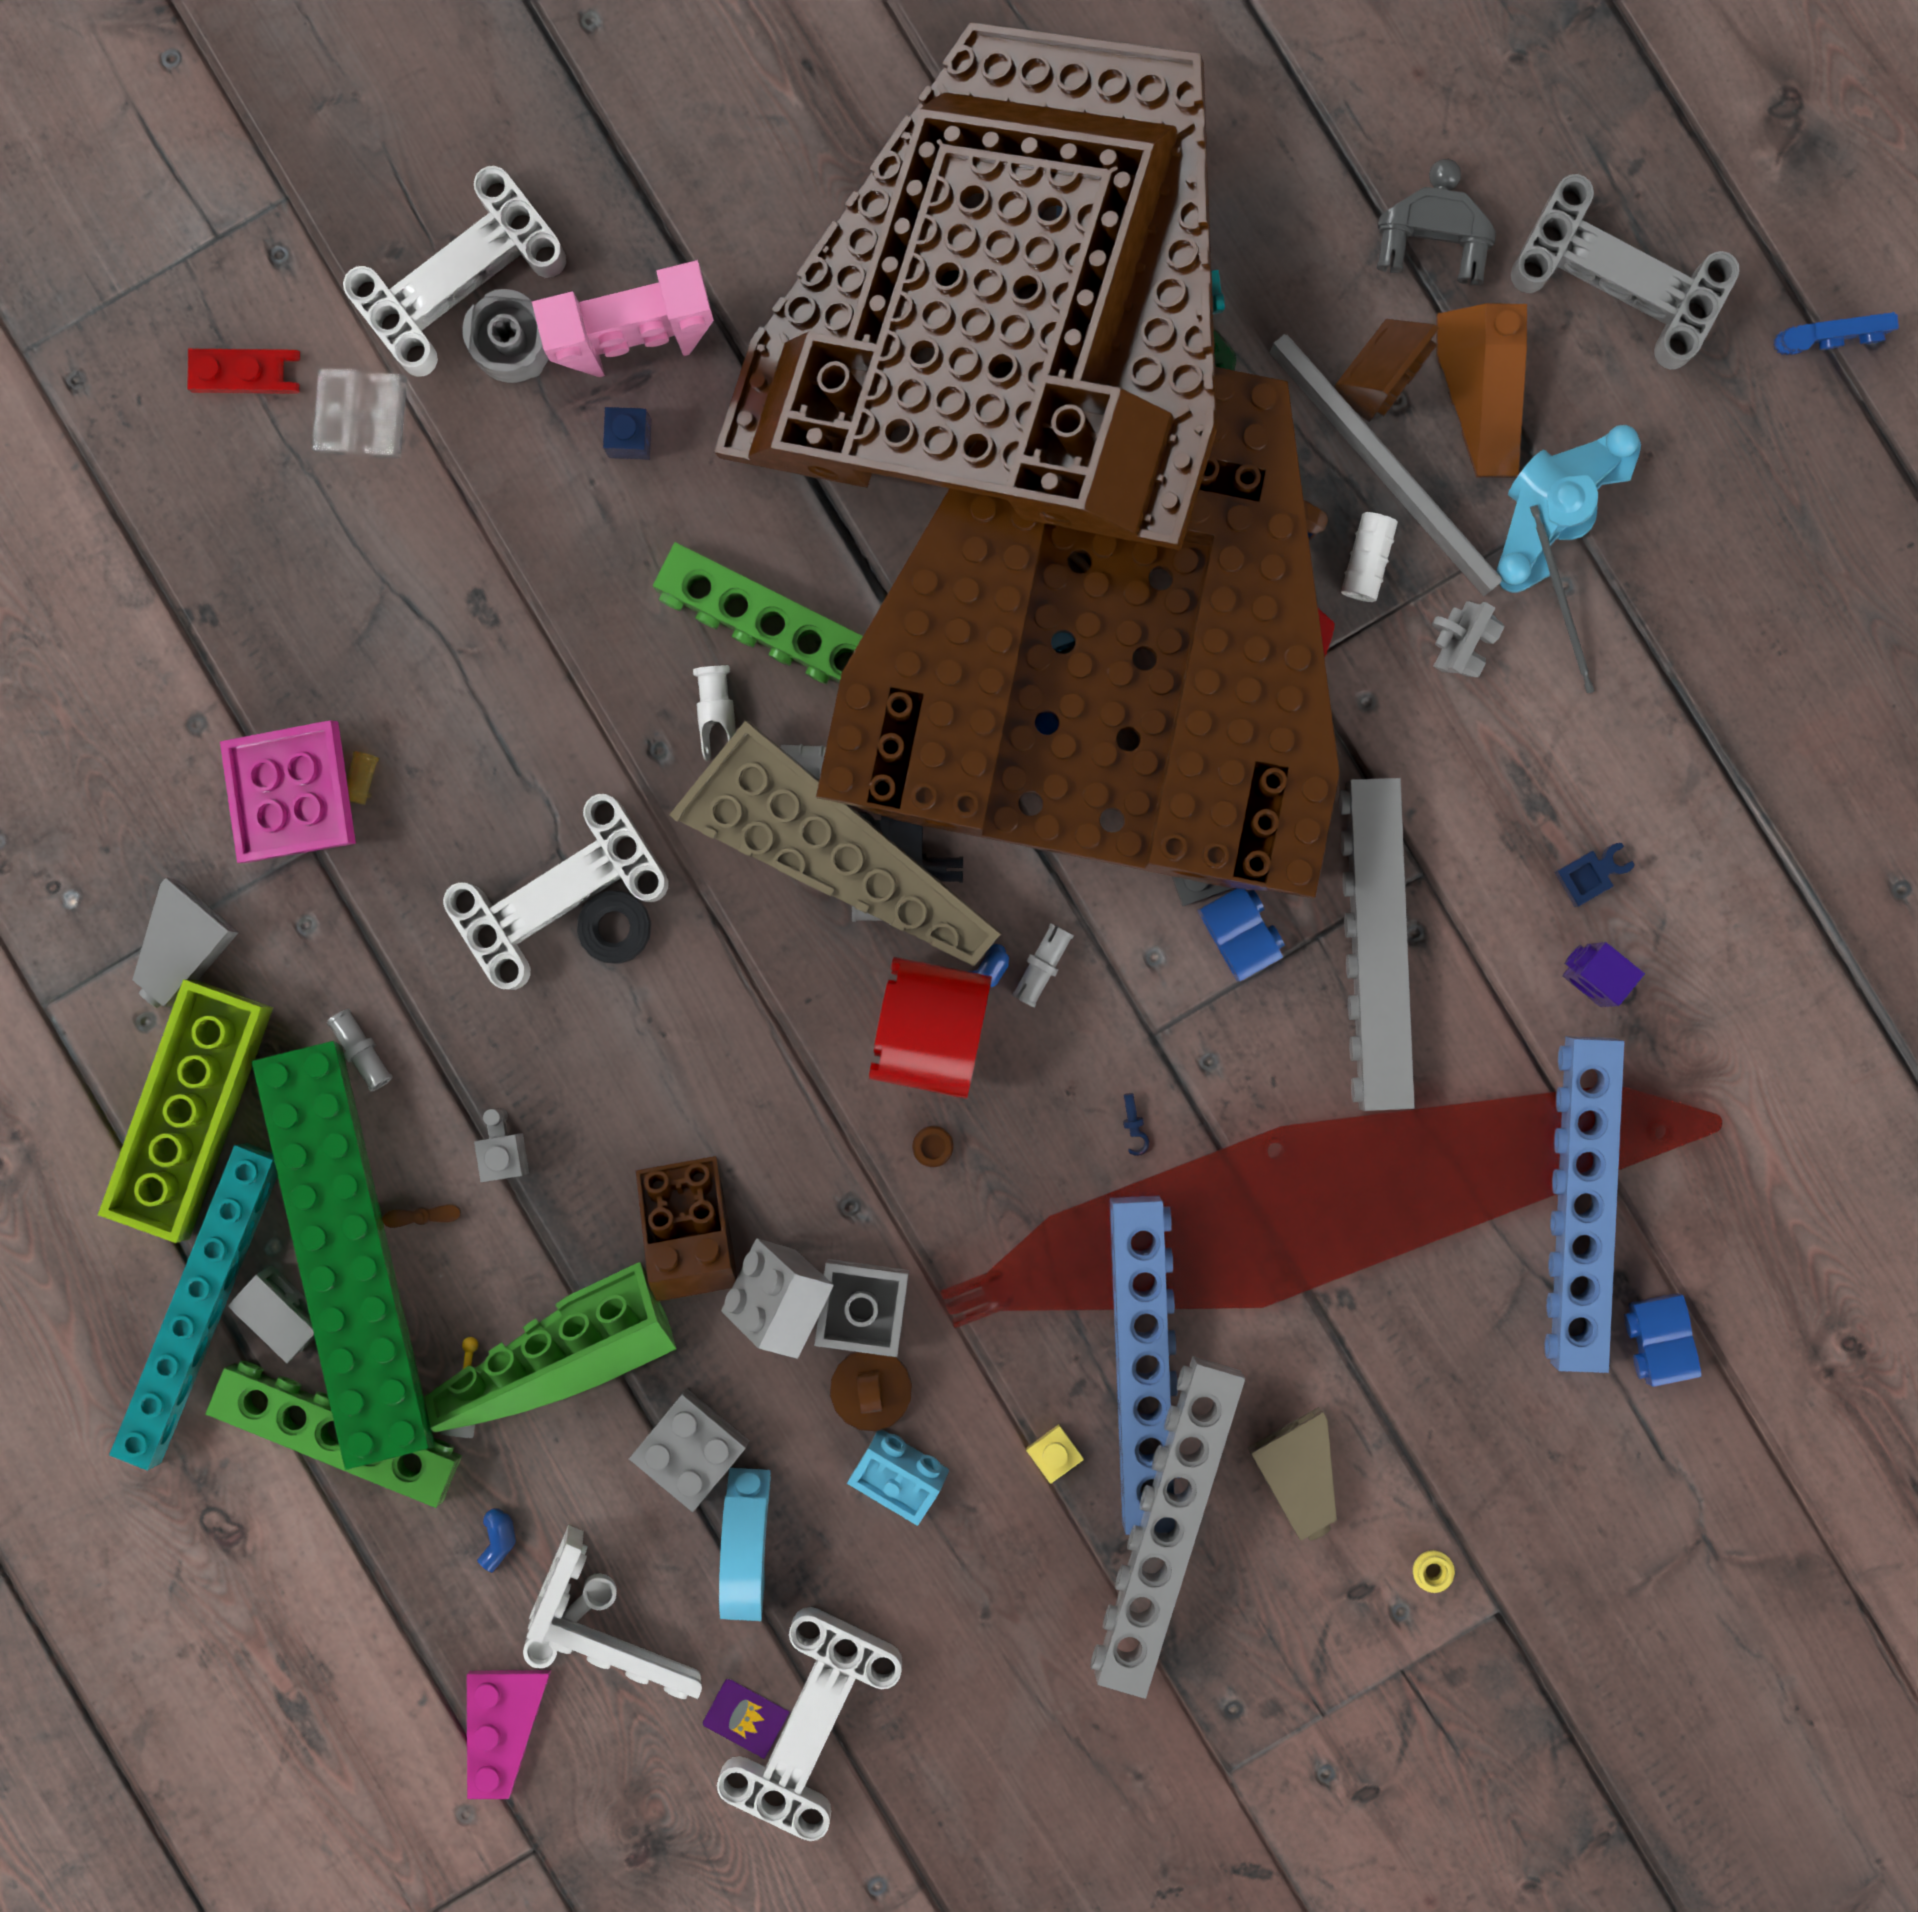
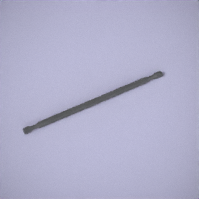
[1530,505,1595,693]

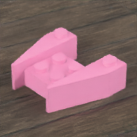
[532,260,714,377]

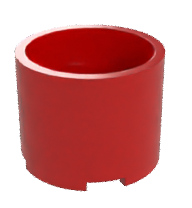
[869,957,992,1099]

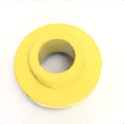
[1413,1550,1455,1593]

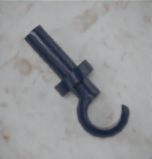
[1123,1093,1150,1156]

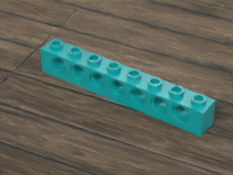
[109,1143,278,1471]

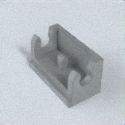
[228,1265,315,1363]

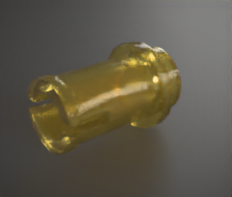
[347,751,379,805]

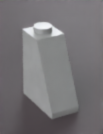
[132,878,239,1008]

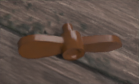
[382,1204,461,1228]

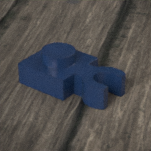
[1554,843,1635,907]

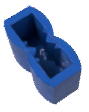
[1197,888,1285,981]
[1624,1293,1702,1387]

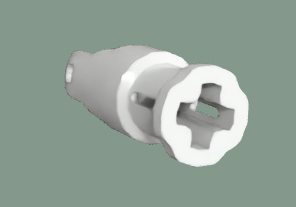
[693,665,736,761]

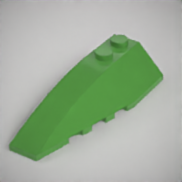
[424,1262,677,1432]

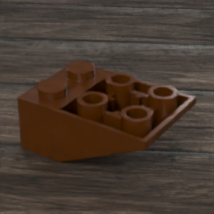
[1334,319,1439,422]
[635,1156,737,1302]

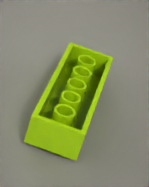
[98,979,274,1243]

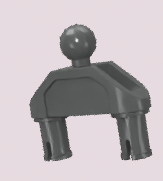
[1377,158,1496,286]

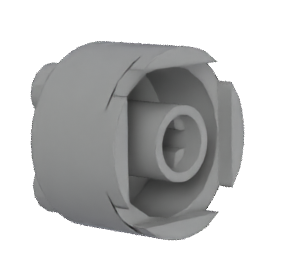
[463,289,549,383]

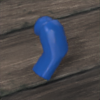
[968,944,1009,988]
[477,1508,516,1573]

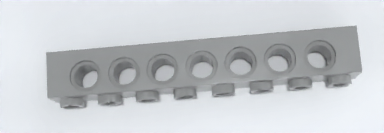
[1090,1356,1246,1699]

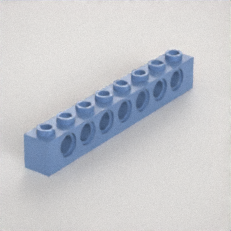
[1545,1036,1624,1373]
[1110,1196,1180,1535]

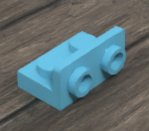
[847,1429,949,1526]

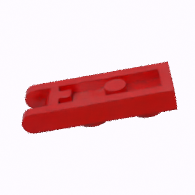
[187,348,300,394]

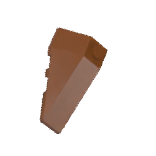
[1436,303,1527,478]

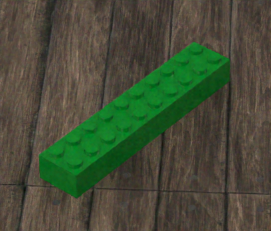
[252,1041,435,1470]

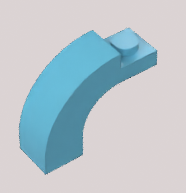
[719,1468,771,1621]

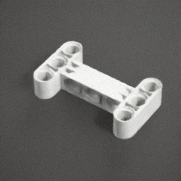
[343,166,566,377]
[443,794,669,990]
[717,1607,902,1841]

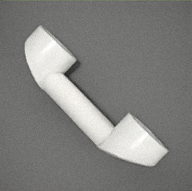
[523,1573,617,1668]

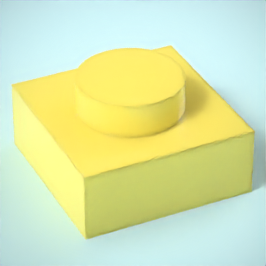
[1026,1424,1084,1484]

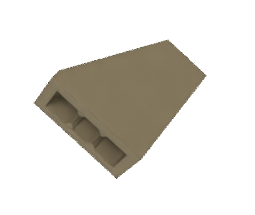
[1247,1407,1337,1541]

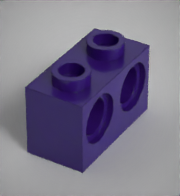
[1562,942,1645,1007]

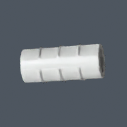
[1341,512,1398,602]

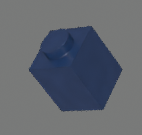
[603,407,652,460]

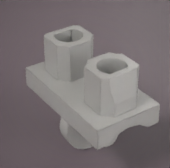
[1432,601,1505,677]

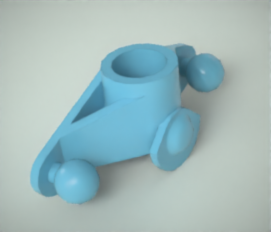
[1497,425,1641,593]

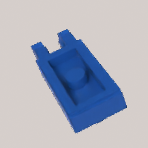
[1773,312,1899,355]

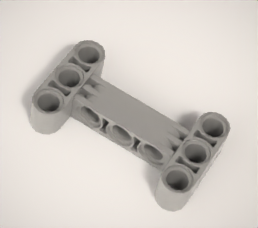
[1511,174,1740,370]

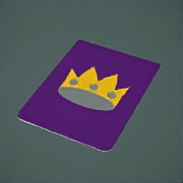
[703,1679,790,1759]

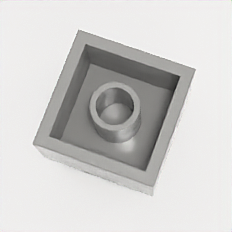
[721,1238,834,1359]
[814,1259,909,1357]
[629,1389,750,1512]

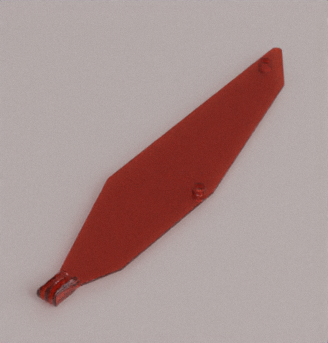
[940,1086,1722,1329]

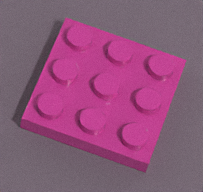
[220,720,356,863]

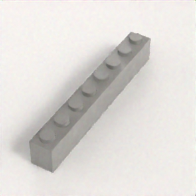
[1339,778,1415,1111]

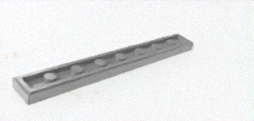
[1269,334,1502,597]

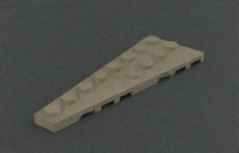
[669,721,1002,966]

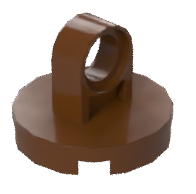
[830,1351,912,1431]

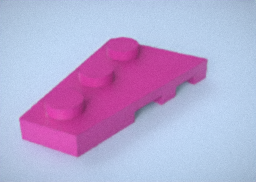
[467,1670,552,1799]

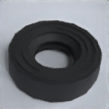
[577,890,651,964]

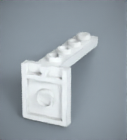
[526,1525,702,1699]

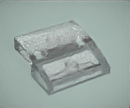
[312,369,407,458]

